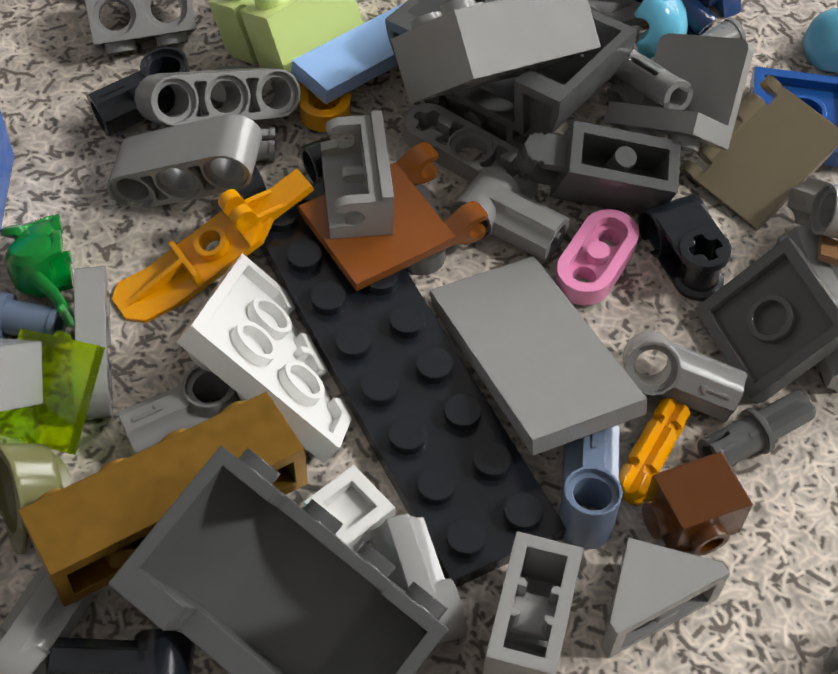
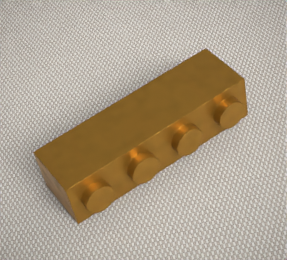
[18,391,308,607]

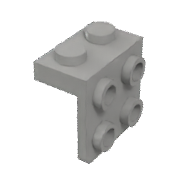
[604,33,754,153]

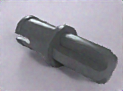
[697,390,816,467]

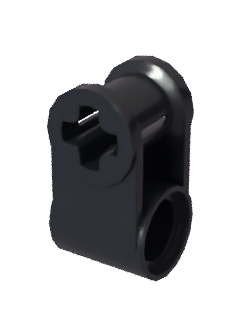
[638,194,732,302]

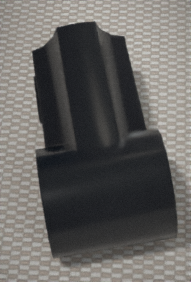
[86,47,190,136]
[48,629,195,674]

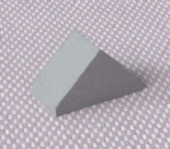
[601,538,730,658]

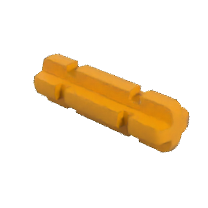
[619,397,690,506]

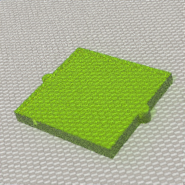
[0,328,105,455]

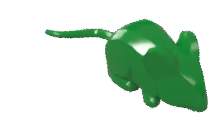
[0,214,75,328]

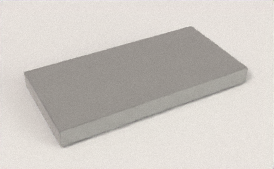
[430,256,647,456]

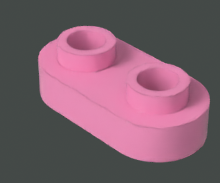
[554,209,639,306]

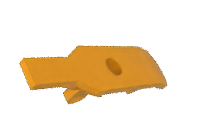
[111,168,314,323]

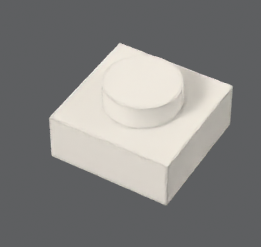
[304,465,395,550]

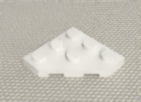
[176,253,352,463]

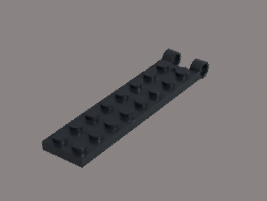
[237,137,566,587]

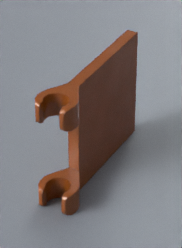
[299,142,488,292]

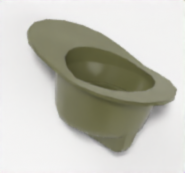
[0,442,73,554]

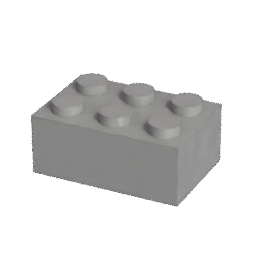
[391,0,601,104]

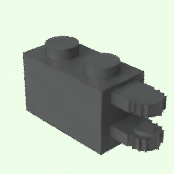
[511,120,681,214]

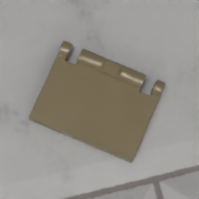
[679,75,838,231]

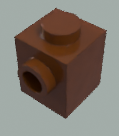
[642,451,753,556]

